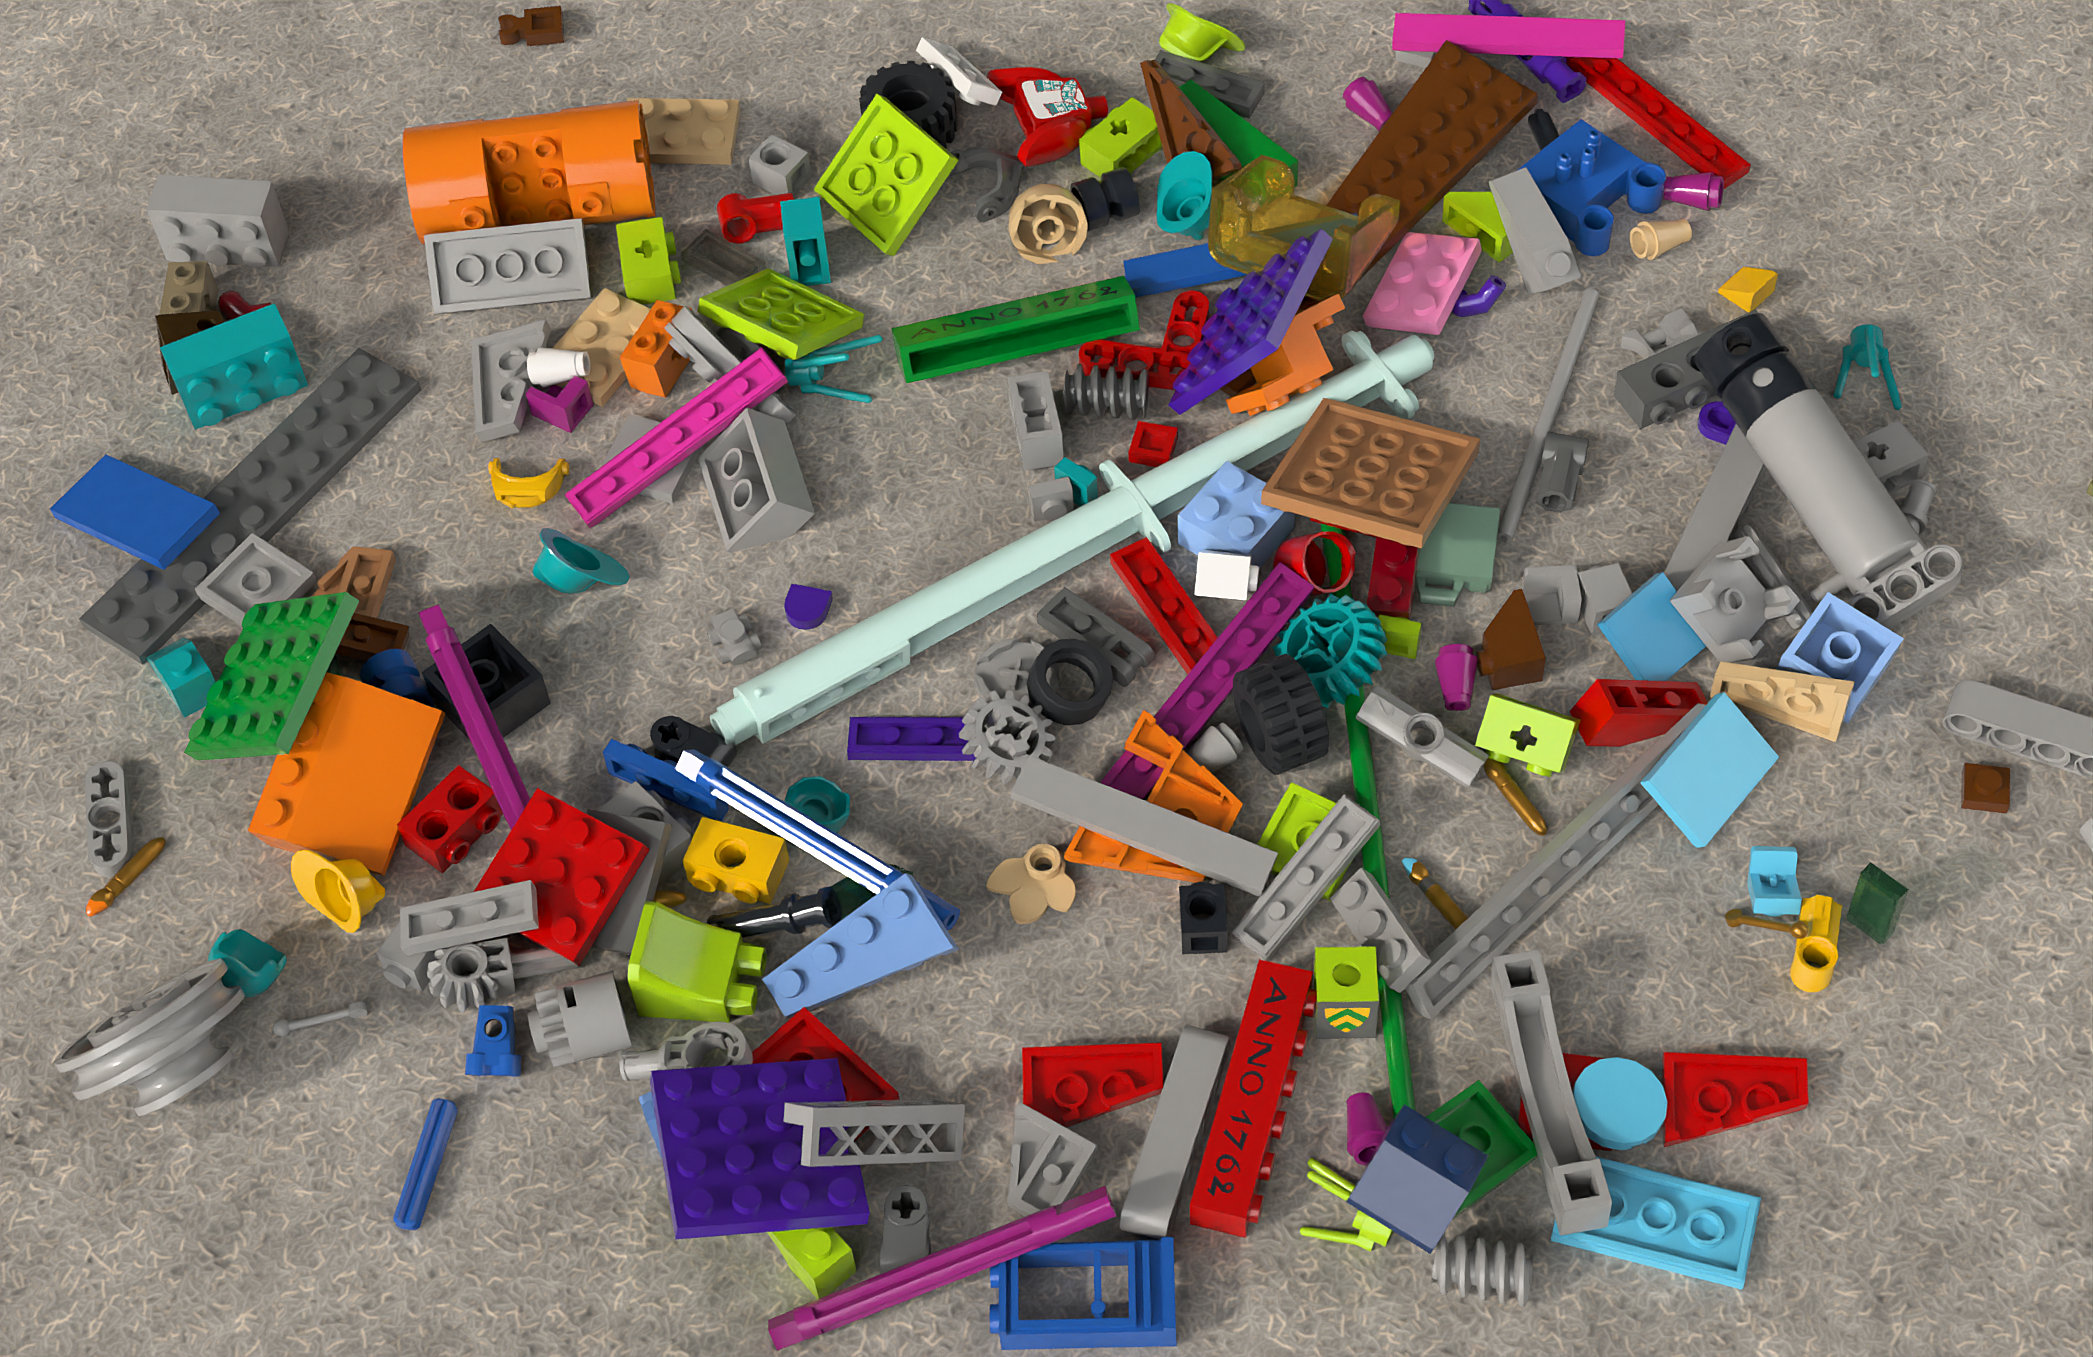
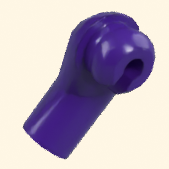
[1451,275,1506,317]

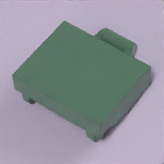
[1415,503,1500,607]

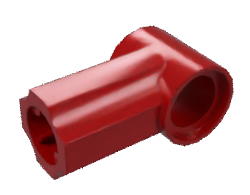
[717,193,794,244]

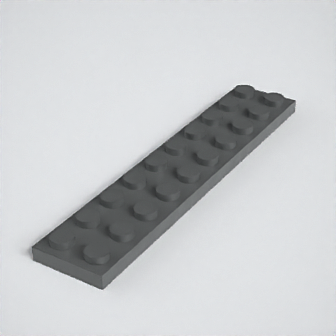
[79,348,421,665]

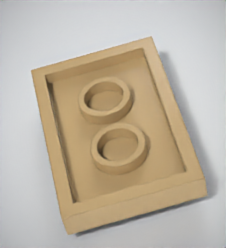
[627,98,741,165]
[552,288,651,407]

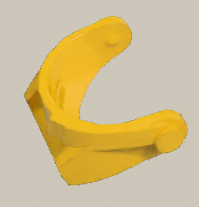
[488,458,569,508]

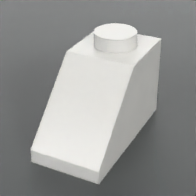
[1195,550,1259,600]

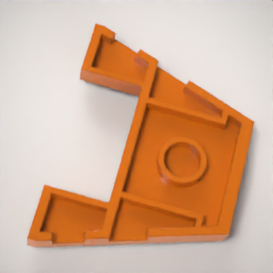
[1064,710,1243,883]

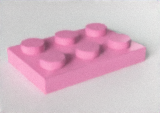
[1363,232,1482,335]

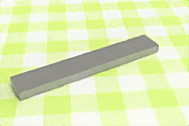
[1011,755,1278,897]

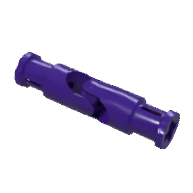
[1468,0,1586,103]

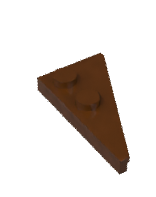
[1140,60,1242,181]

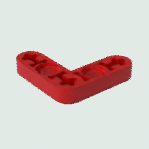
[1079,291,1209,390]

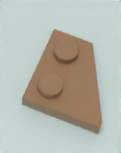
[311,546,396,618]

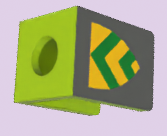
[1313,946,1379,1039]

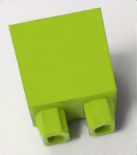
[628,901,767,1023]

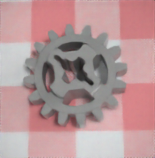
[959,690,1055,784]

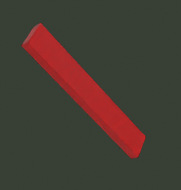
[1564,56,1751,189]

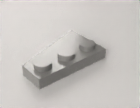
[471,320,551,442]

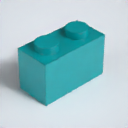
[780,197,831,286]

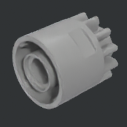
[527,971,633,1068]

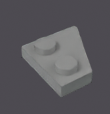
[1008,1102,1098,1216]

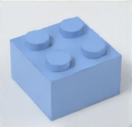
[1178,461,1295,568]
[1776,592,1904,723]

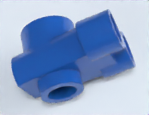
[465,1005,522,1077]

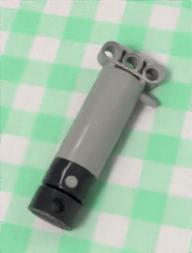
[1694,313,1962,629]

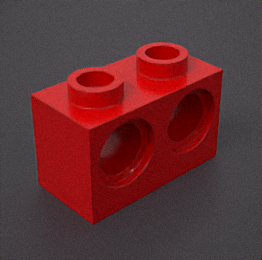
[397,765,503,874]

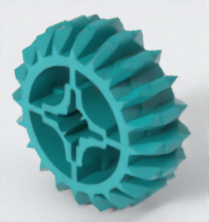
[1272,594,1388,709]

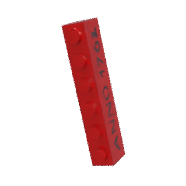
[1190,959,1317,1238]

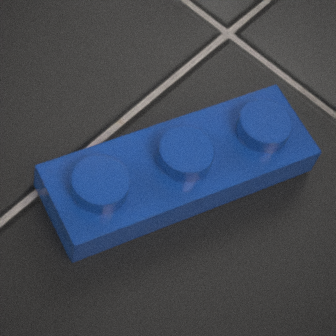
[603,739,729,821]

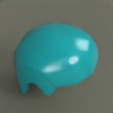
[784,776,851,833]

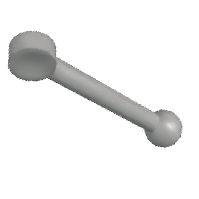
[273,1001,368,1037]

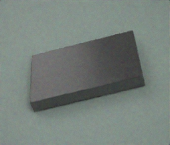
[587,809,672,955]

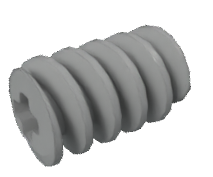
[1431,1232,1534,1307]

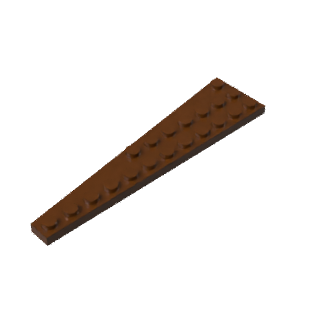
[1220,40,1538,396]

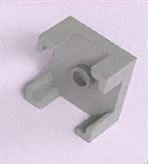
[1669,536,1800,663]

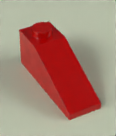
[1569,679,1708,747]

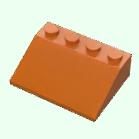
[248,672,445,876]

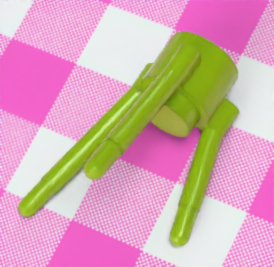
[1300,1158,1393,1252]

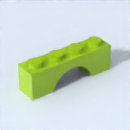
[767,1227,857,1299]

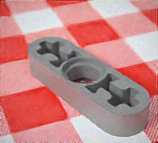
[85,761,133,877]

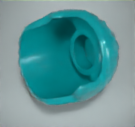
[208,929,287,998]

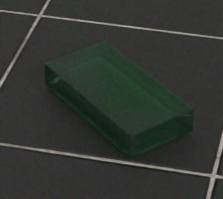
[1847,862,1909,944]

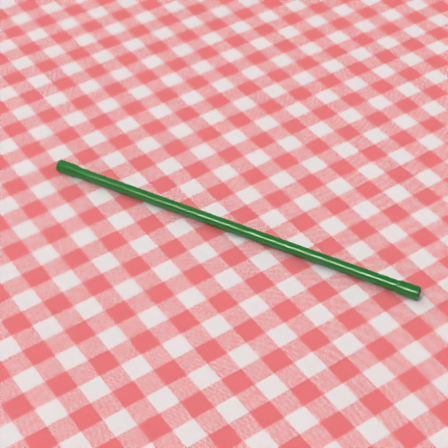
[1320,523,1416,1119]

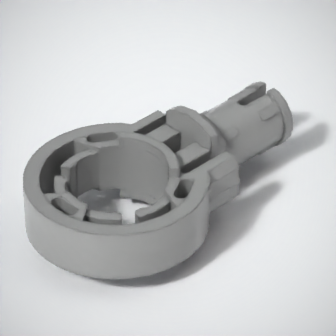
[619,1022,753,1081]

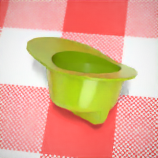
[1159,3,1246,62]

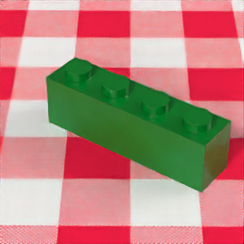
[1179,79,1298,210]

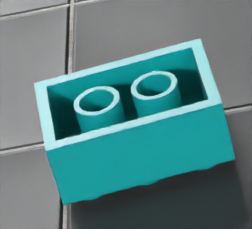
[160,303,308,430]

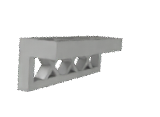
[784,1099,965,1167]

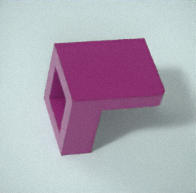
[525,375,594,433]

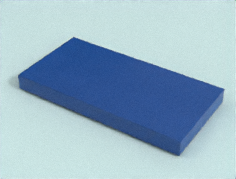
[50,455,220,570]

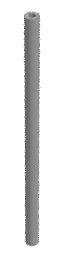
[1497,289,1599,543]

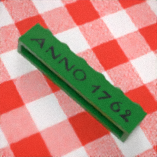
[891,275,1140,384]

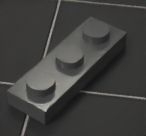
[1145,50,1265,118]

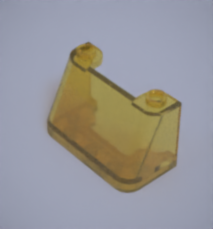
[1208,155,1400,300]

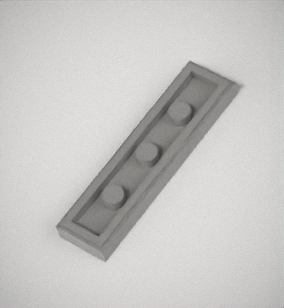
[1231,794,1381,961]

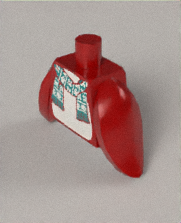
[986,67,1108,167]

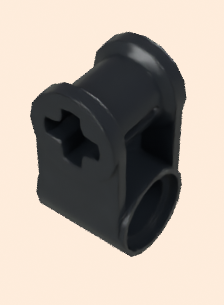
[650,716,737,767]

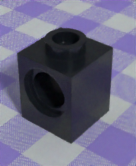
[1179,882,1228,955]

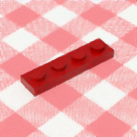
[1110,537,1218,675]

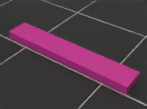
[1392,13,1625,58]
[564,347,788,528]

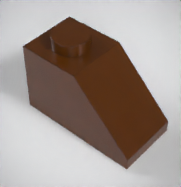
[1476,589,1546,691]

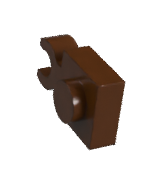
[498,5,564,46]

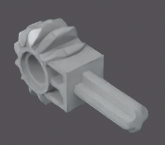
[427,938,578,1014]

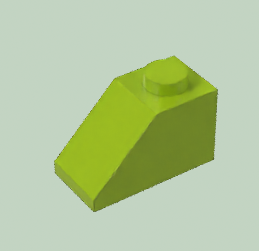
[1442,192,1513,263]

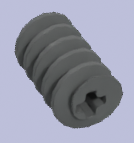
[1063,364,1149,420]

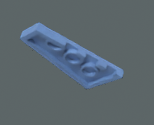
[762,873,959,1018]

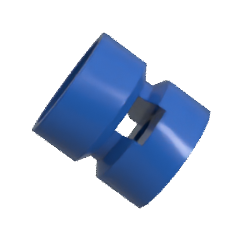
[359,649,434,707]

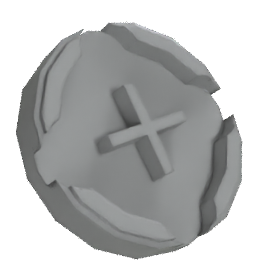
[974,638,1059,708]

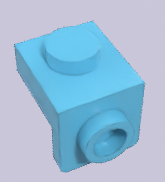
[1747,846,1802,917]

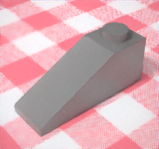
[1488,167,1581,294]

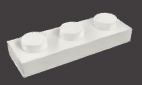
[916,37,1002,106]

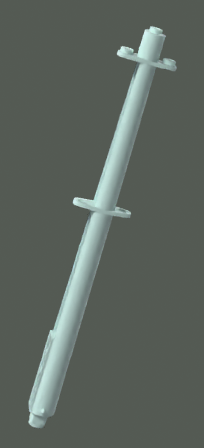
[709,331,1434,745]

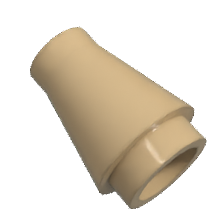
[1630,219,1692,260]

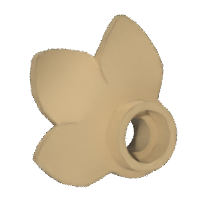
[986,844,1076,925]

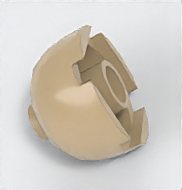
[1008,184,1088,264]

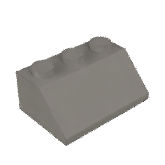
[698,408,815,553]

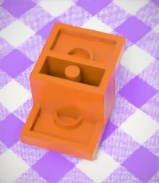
[1225,293,1345,416]

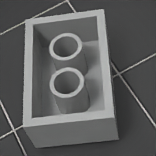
[146,175,290,268]

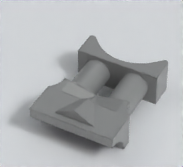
[1620,308,1702,359]

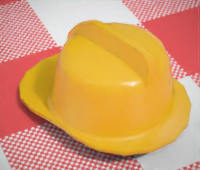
[291,849,386,933]

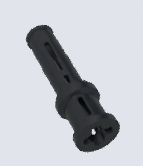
[707,887,842,938]

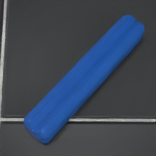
[393,1098,458,1231]

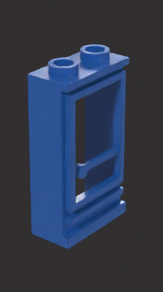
[990,1237,1177,1350]

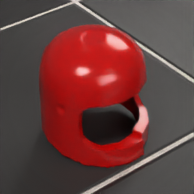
[1273,531,1357,596]

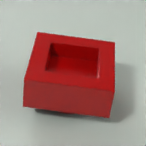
[1128,421,1178,467]

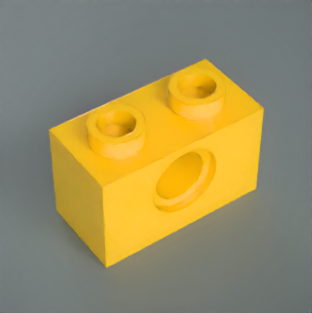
[682,817,789,904]

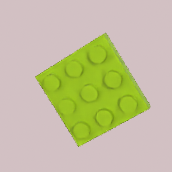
[813,94,959,256]
[697,268,865,360]

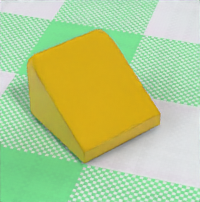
[1718,267,1778,313]

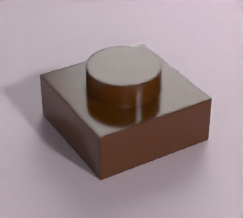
[1961,763,2010,814]

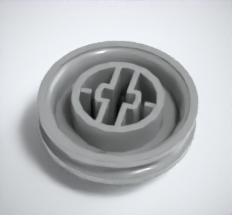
[53,958,245,1116]

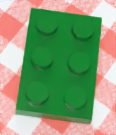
[1426,1080,1538,1220]

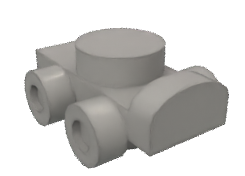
[706,608,762,666]

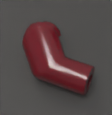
[218,290,272,320]

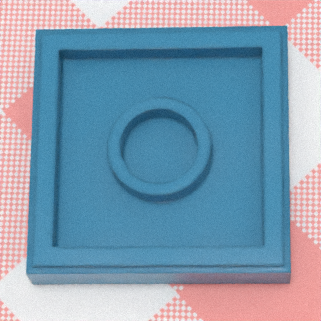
[1597,572,1706,681]

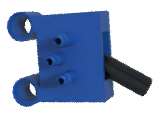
[1516,109,1666,256]

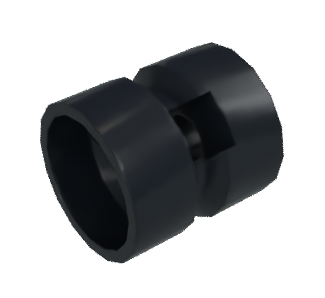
[1070,167,1140,231]

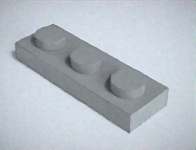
[1330,868,1432,993]
[399,880,539,956]

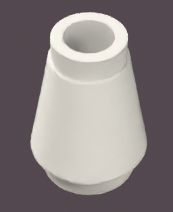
[527,347,591,388]

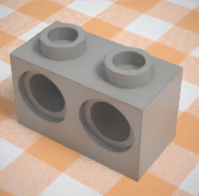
[1007,371,1064,471]

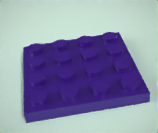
[1168,229,1333,415]
[650,1058,870,1240]

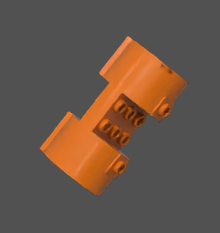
[403,100,656,245]

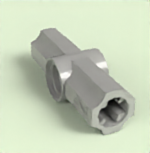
[1356,685,1489,789]

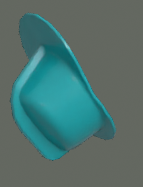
[1156,151,1218,240]
[532,528,630,594]

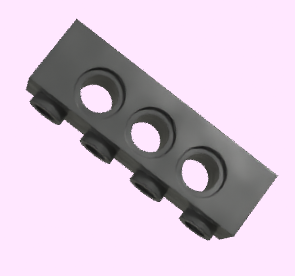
[1614,310,1758,429]

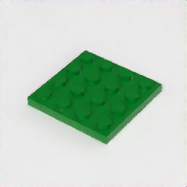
[184,592,359,761]

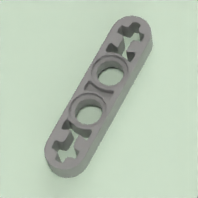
[671,306,797,425]

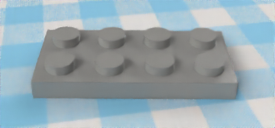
[424,218,592,314]

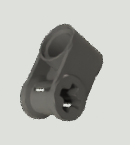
[880,1185,931,1274]

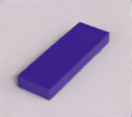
[847,717,976,761]

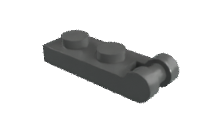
[1037,587,1155,687]

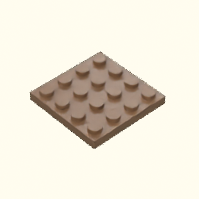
[1261,398,1480,549]

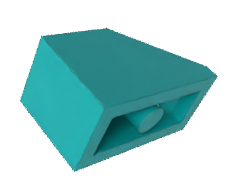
[146,637,216,718]

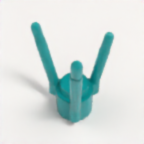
[1833,324,1902,410]
[785,335,883,403]

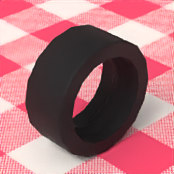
[1027,638,1114,725]

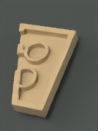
[1710,661,1855,742]

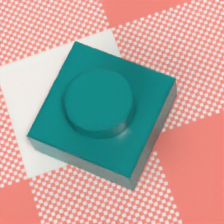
[1054,457,1098,507]

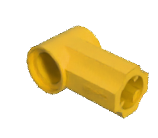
[1790,894,1842,992]

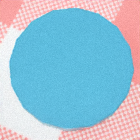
[1572,1057,1667,1150]

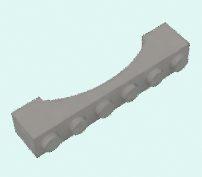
[1490,949,1612,1236]

